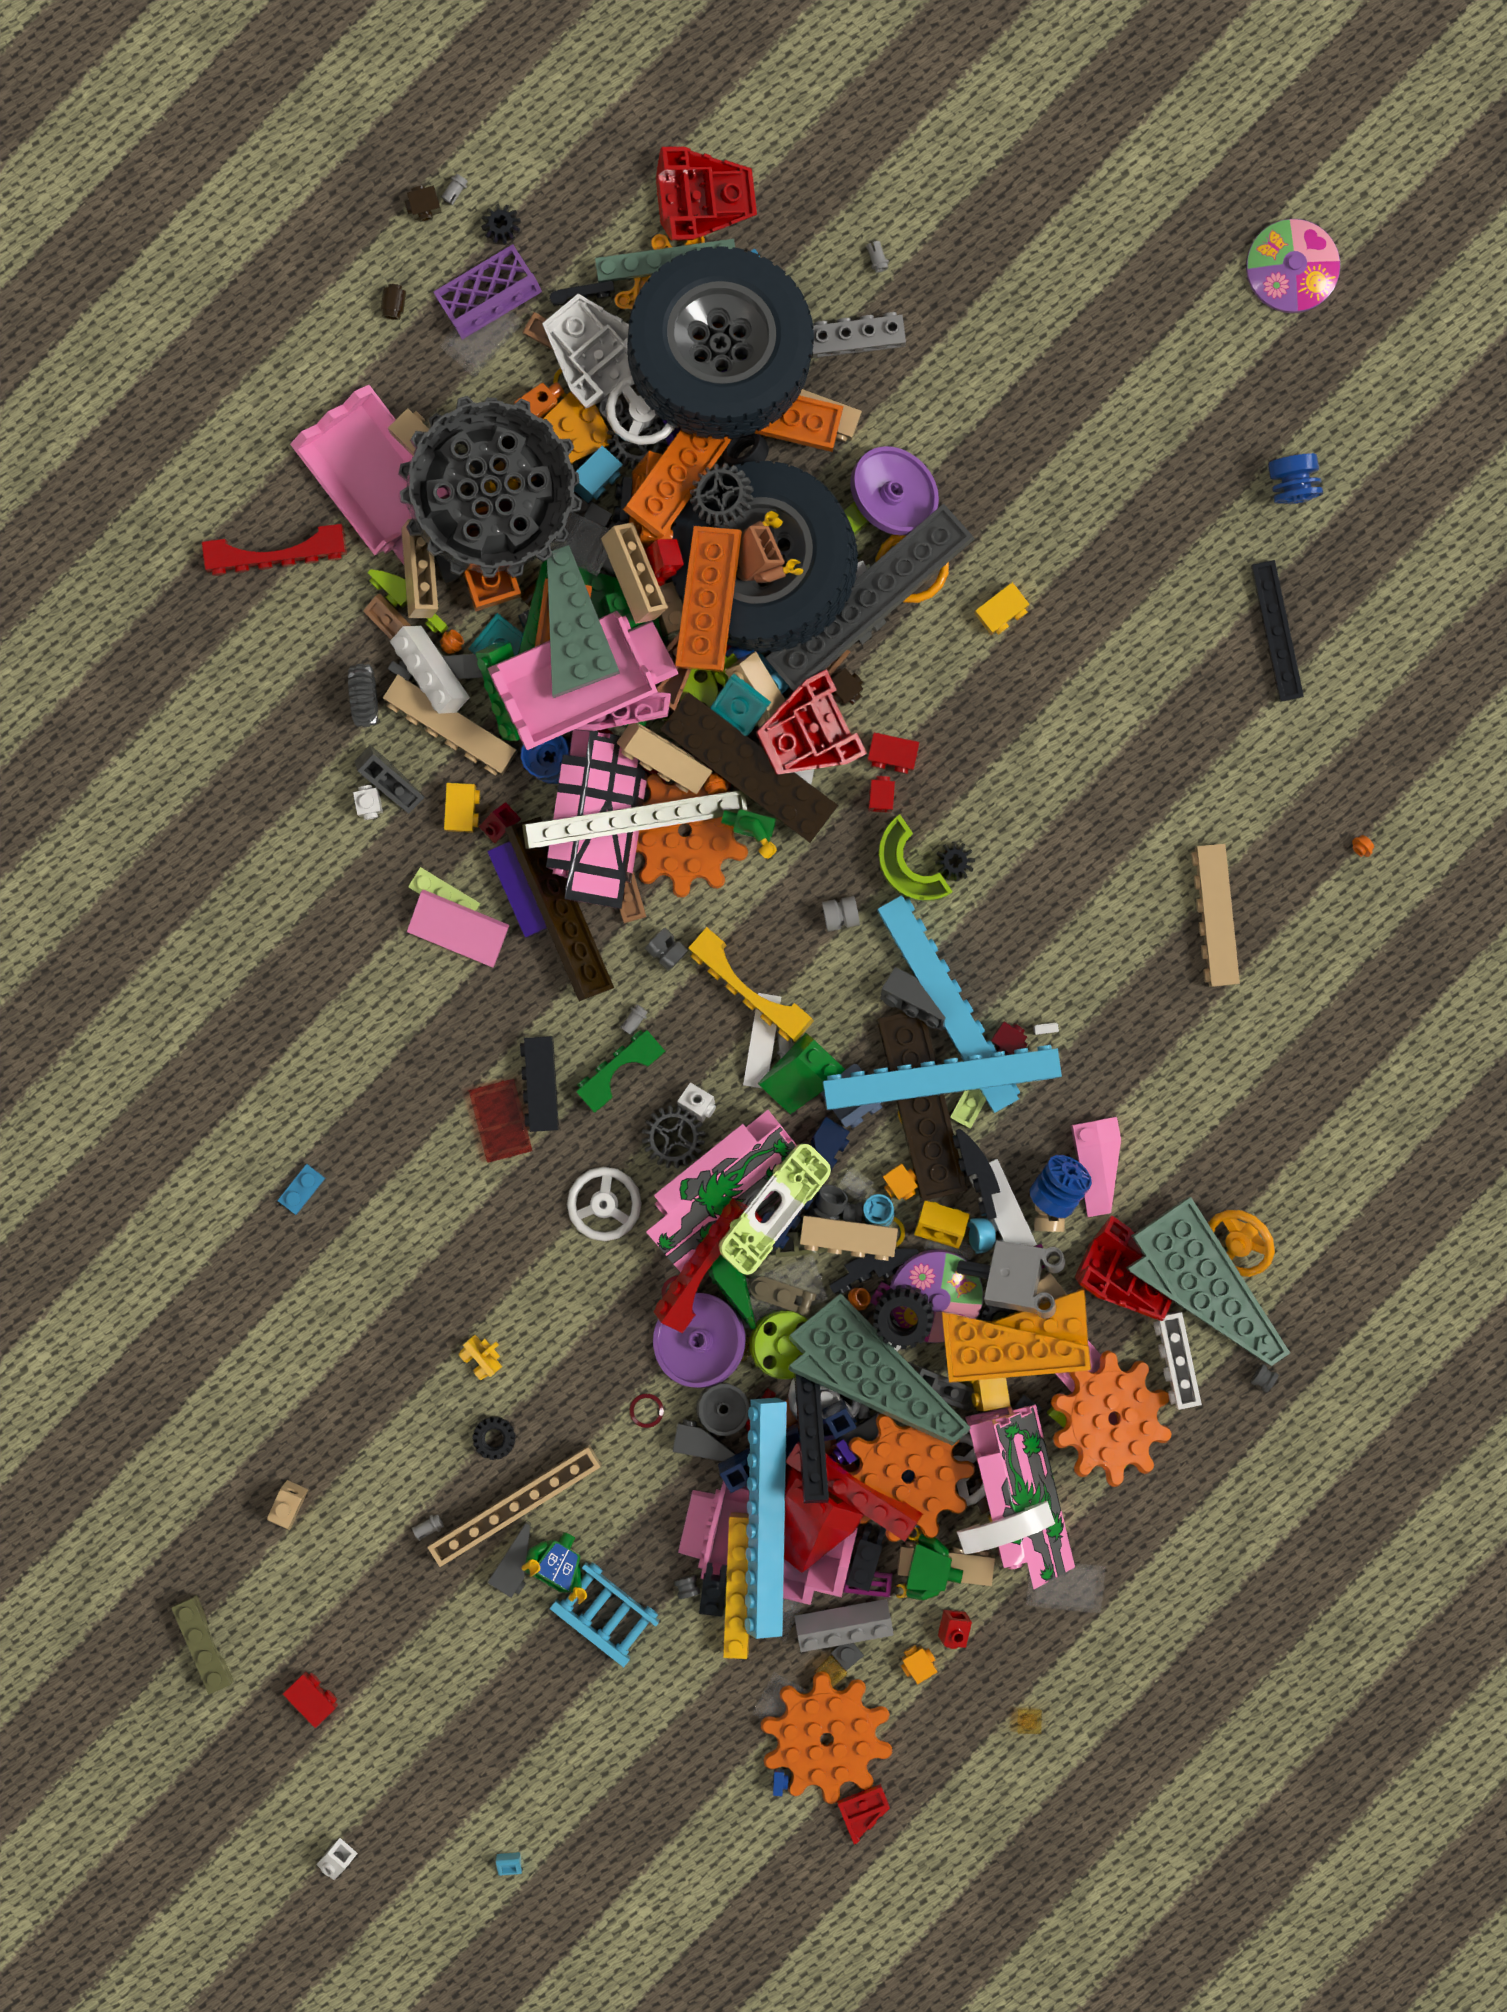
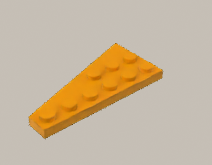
[484,391,612,493]
[990,1288,1088,1345]
[942,1311,1091,1383]

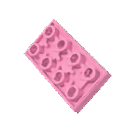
[407,890,510,967]

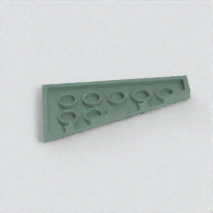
[547,545,620,698]

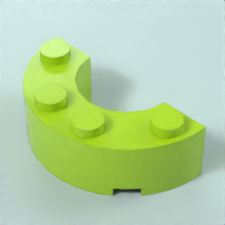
[878,814,953,901]

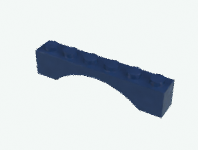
[761,1117,850,1253]
[718,1399,857,1493]

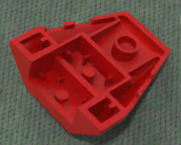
[655,146,757,241]
[756,669,867,775]
[1075,1215,1172,1321]
[784,1464,864,1573]

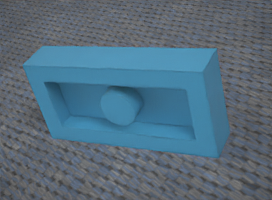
[277,1164,326,1215]

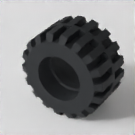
[873,1285,934,1349]

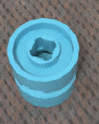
[863,1194,894,1227]

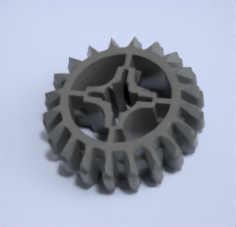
[607,409,668,470]
[690,463,754,527]
[348,664,378,727]
[642,1105,705,1169]

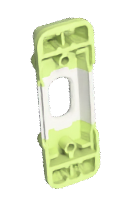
[719,1143,831,1275]

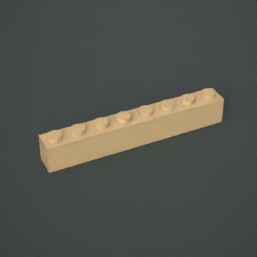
[427,1445,602,1567]

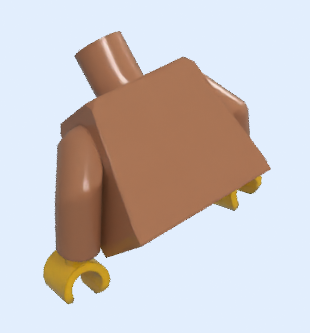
[736,511,803,583]

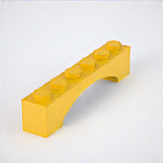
[688,927,814,1042]
[723,1512,749,1659]

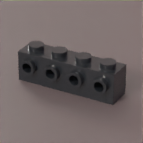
[520,1036,559,1132]

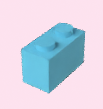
[574,446,623,503]

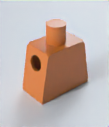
[514,382,564,419]

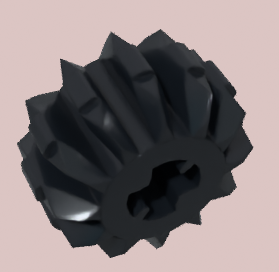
[481,204,521,245]
[935,842,975,882]

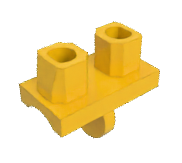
[459,1335,503,1380]

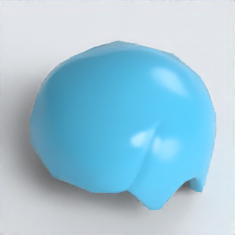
[967,1218,996,1254]

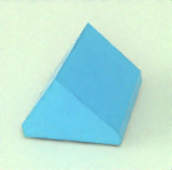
[496,1852,522,1876]

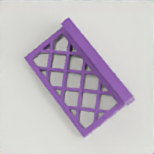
[433,244,542,340]

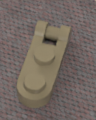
[750,1276,817,1317]

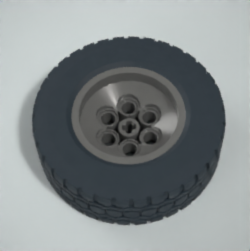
[627,246,814,439]
[671,461,858,652]

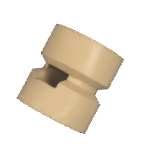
[1034,1205,1065,1232]

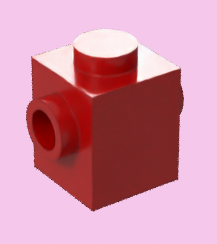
[938,1610,972,1649]

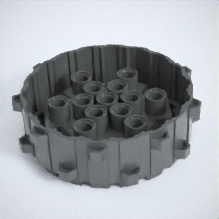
[398,396,582,578]

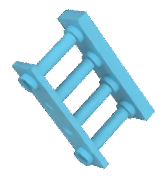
[550,1562,659,1668]

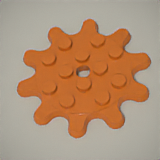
[636,774,748,898]
[1051,1350,1172,1487]
[848,1413,975,1542]
[761,1671,892,1804]

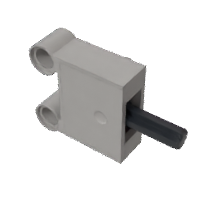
[957,1240,1065,1319]

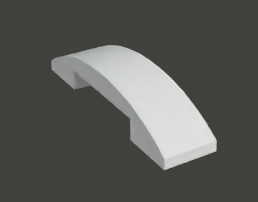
[743,993,781,1088]
[957,1501,1055,1554]

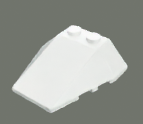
[542,294,631,408]

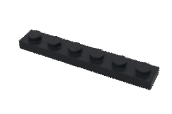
[1251,560,1304,702]
[794,1373,829,1503]

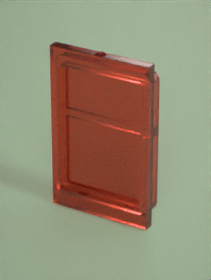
[468,1079,533,1163]

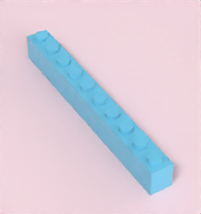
[877,895,1020,1114]
[822,1045,1062,1110]
[745,1398,787,1639]

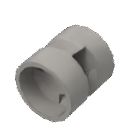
[822,896,860,932]

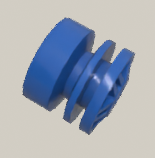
[1268,453,1323,504]
[521,735,571,784]
[1030,1155,1092,1218]

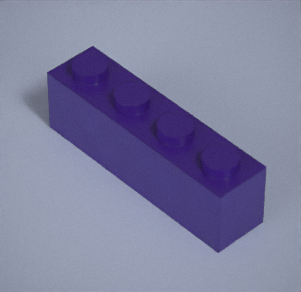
[487,842,547,938]

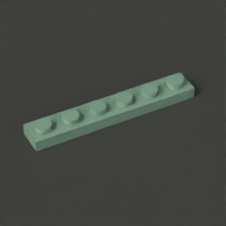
[595,239,735,283]

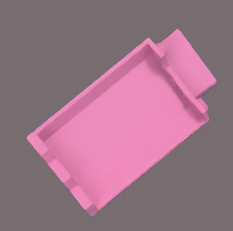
[290,385,449,565]
[487,611,678,750]

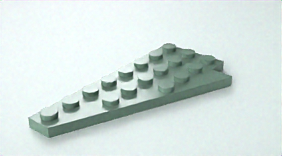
[1126,1196,1290,1366]
[789,1294,971,1446]

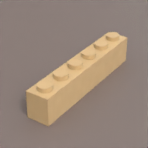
[383,675,518,776]
[1191,844,1240,987]

